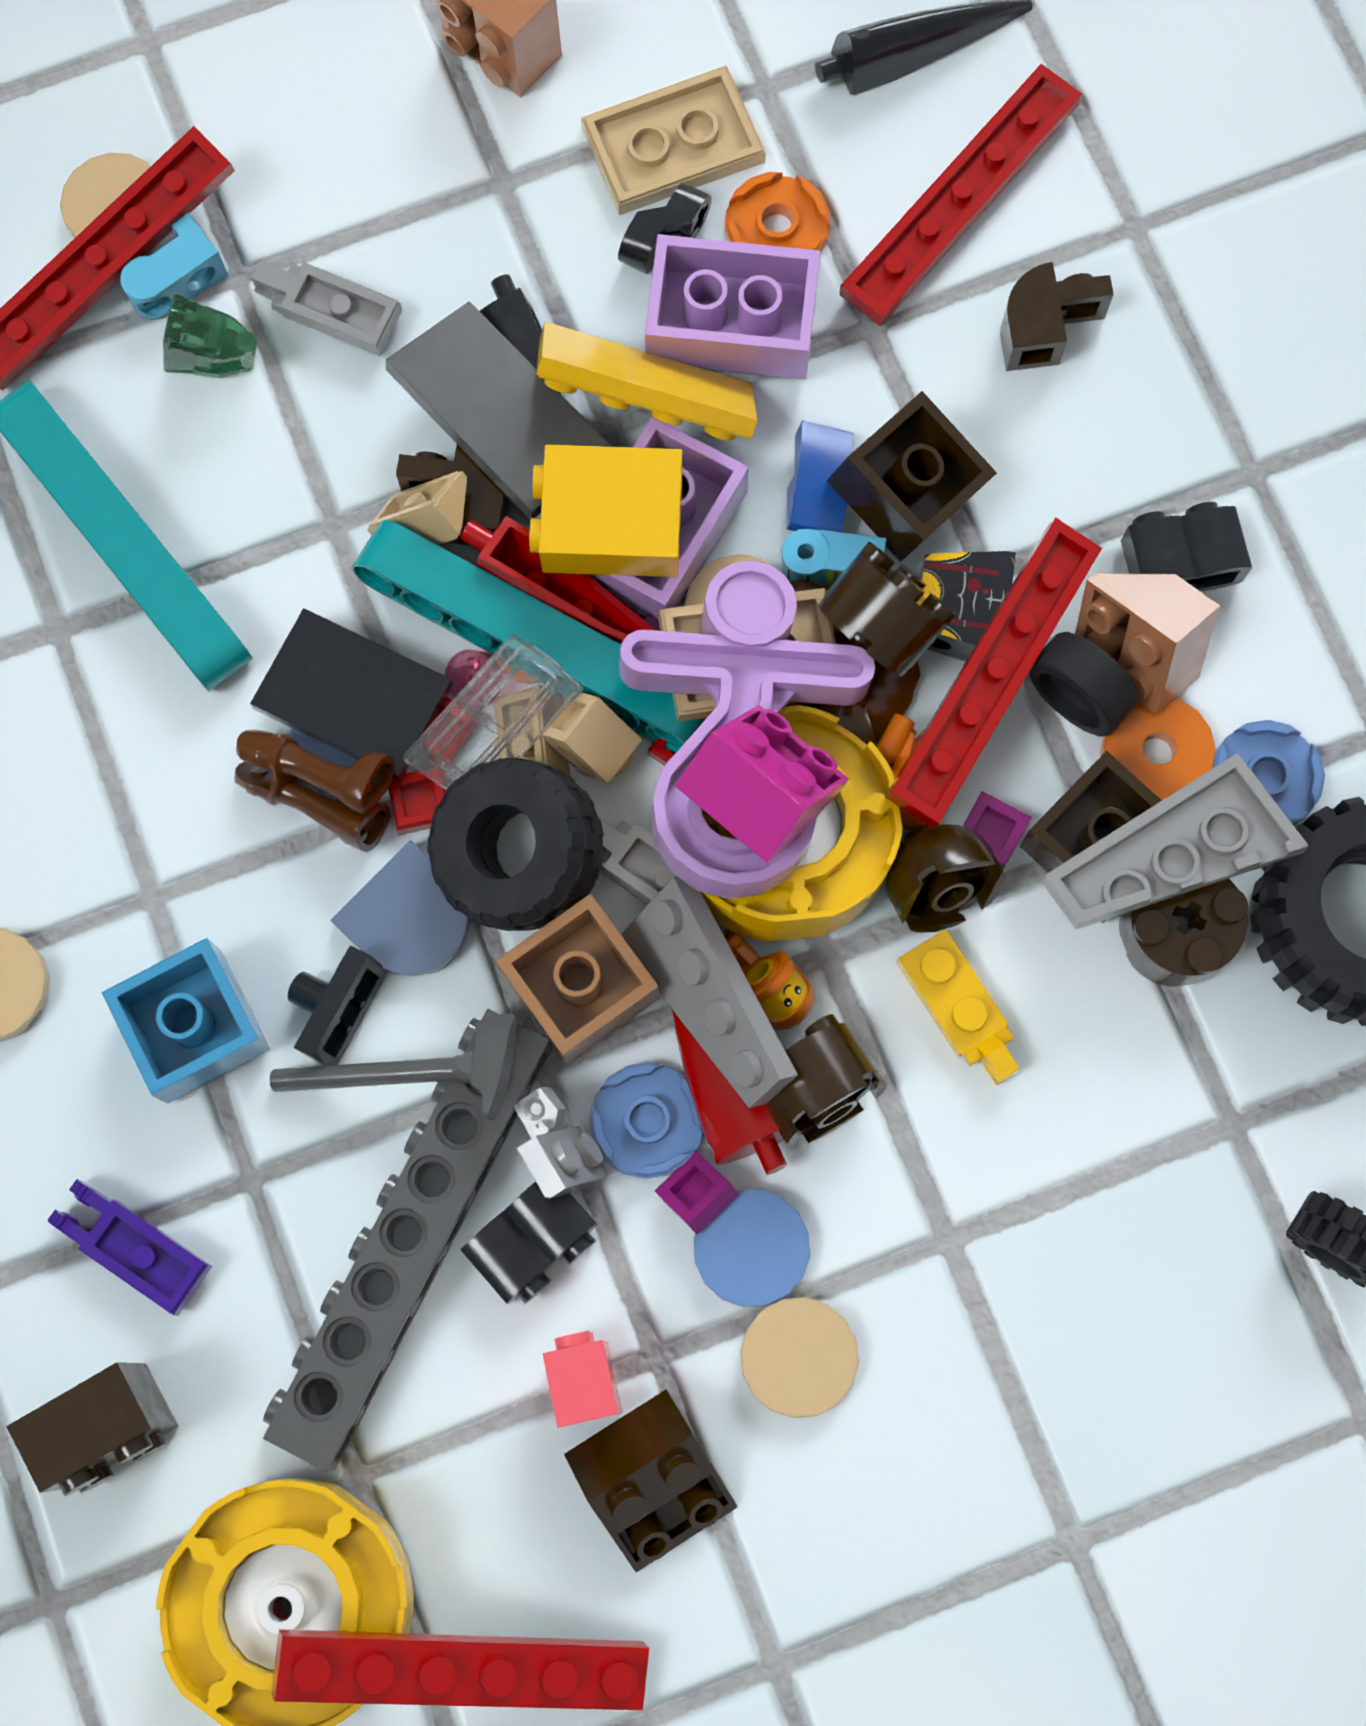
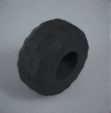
[427,758,604,931]

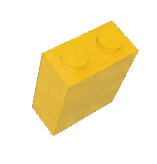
[529,445,683,577]

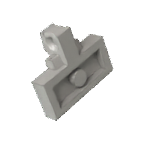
[513,1086,608,1199]

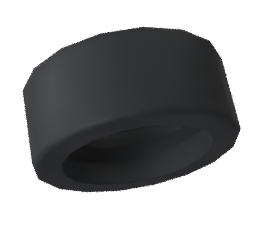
[1029,632,1139,737]

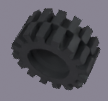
[1286,1191,1366,1288]

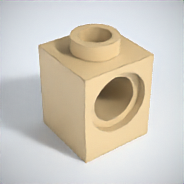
[538,690,642,784]

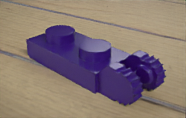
[47,1179,213,1316]

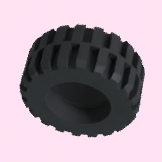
[1250,797,1366,1026]

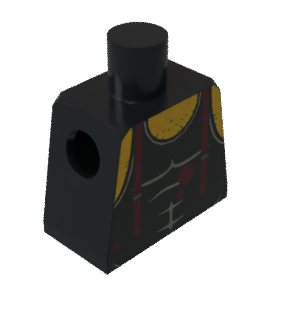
[920,551,1016,661]

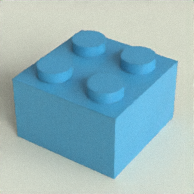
[101,938,271,1104]

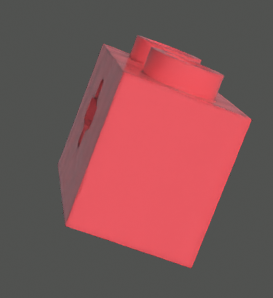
[542,1331,622,1428]

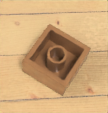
[495,893,660,1064]

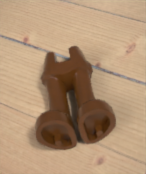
[234,729,395,853]

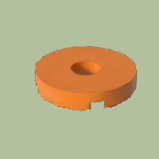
[725,172,830,255]
[1100,698,1216,800]

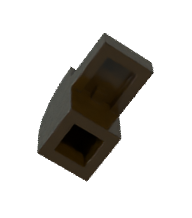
[1000,262,1114,371]
[396,445,508,546]

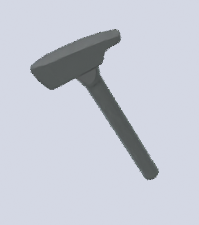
[269,1013,517,1120]

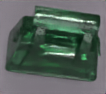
[163,294,257,378]

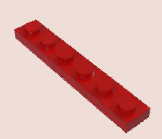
[839,64,1082,327]
[0,126,235,391]
[885,517,1102,828]
[271,1629,649,1710]

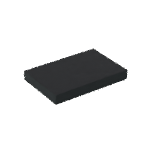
[250,608,453,781]

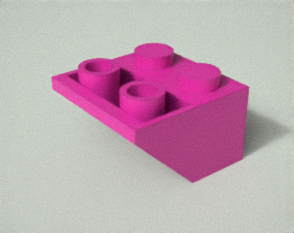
[675,705,849,863]

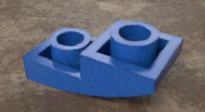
[786,420,853,532]

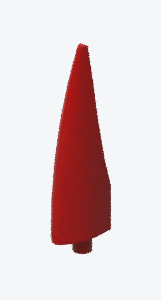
[460,516,655,644]
[672,1010,787,1175]

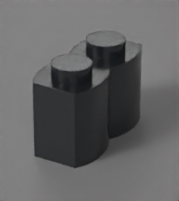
[1121,502,1252,591]
[460,1181,598,1304]

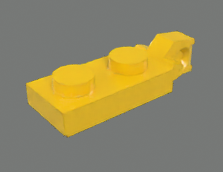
[896,929,1020,1085]

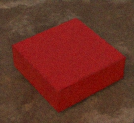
[388,766,447,835]

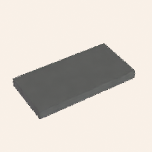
[386,301,612,520]

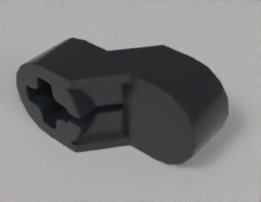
[618,183,712,274]

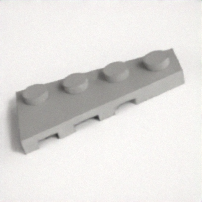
[1042,753,1309,930]
[621,876,798,1108]

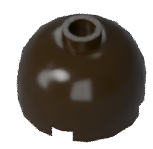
[886,824,1006,933]

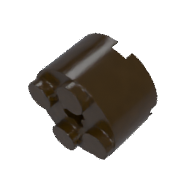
[818,541,956,676]
[1119,878,1248,987]
[764,1014,887,1148]

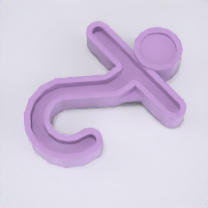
[618,560,875,899]

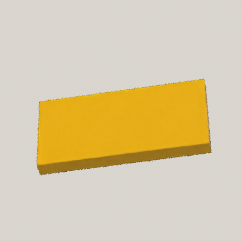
[536,321,758,441]

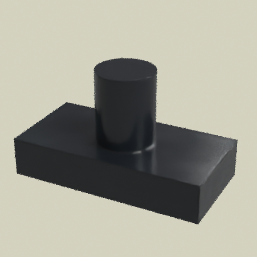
[287,946,388,1066]

